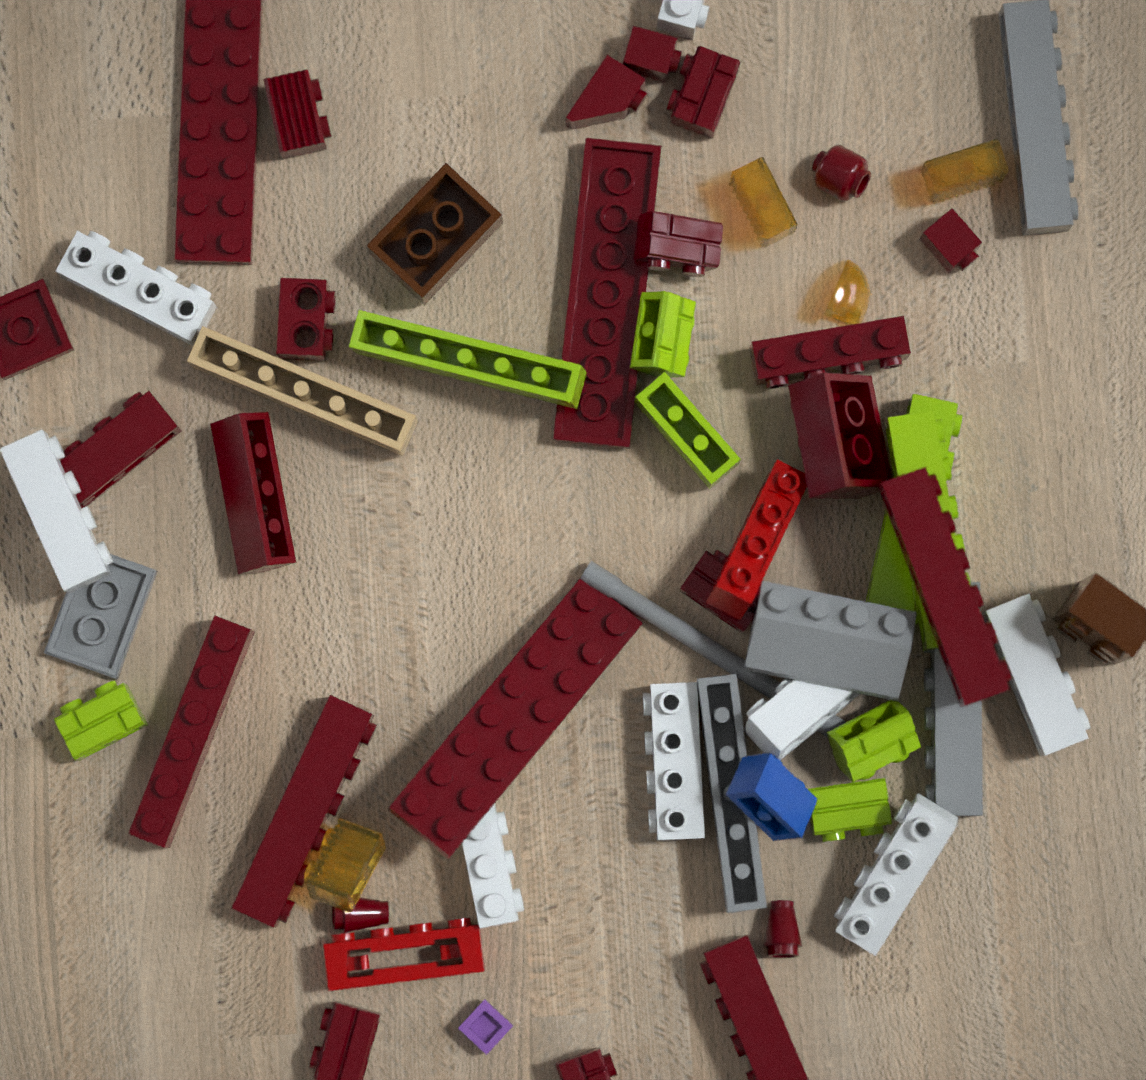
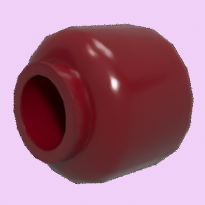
[812,145,871,202]

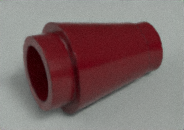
[332,894,389,933]
[763,900,802,958]

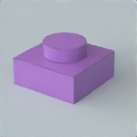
[458,999,513,1055]

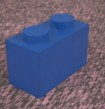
[726,753,818,841]

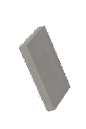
[44,554,158,679]

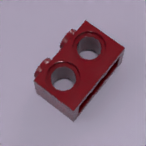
[276,278,336,361]

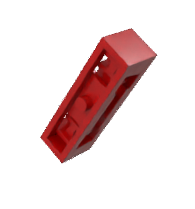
[705,459,807,620]
[323,918,485,991]

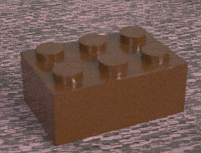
[367,163,503,306]
[1052,573,1146,665]

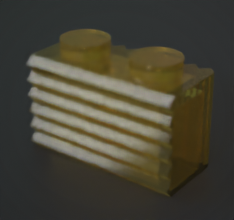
[921,138,1009,204]
[729,157,798,247]
[304,818,386,913]

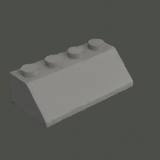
[744,581,917,701]

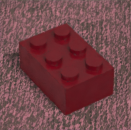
[788,373,892,499]

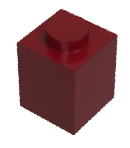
[623,26,682,82]
[920,208,982,273]

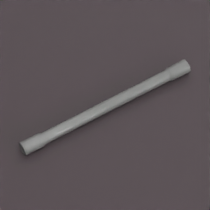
[580,561,846,737]

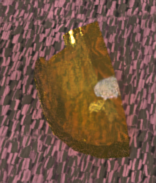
[824,259,871,325]

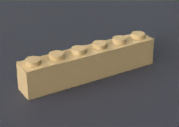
[187,326,418,456]

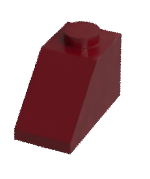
[566,55,648,130]

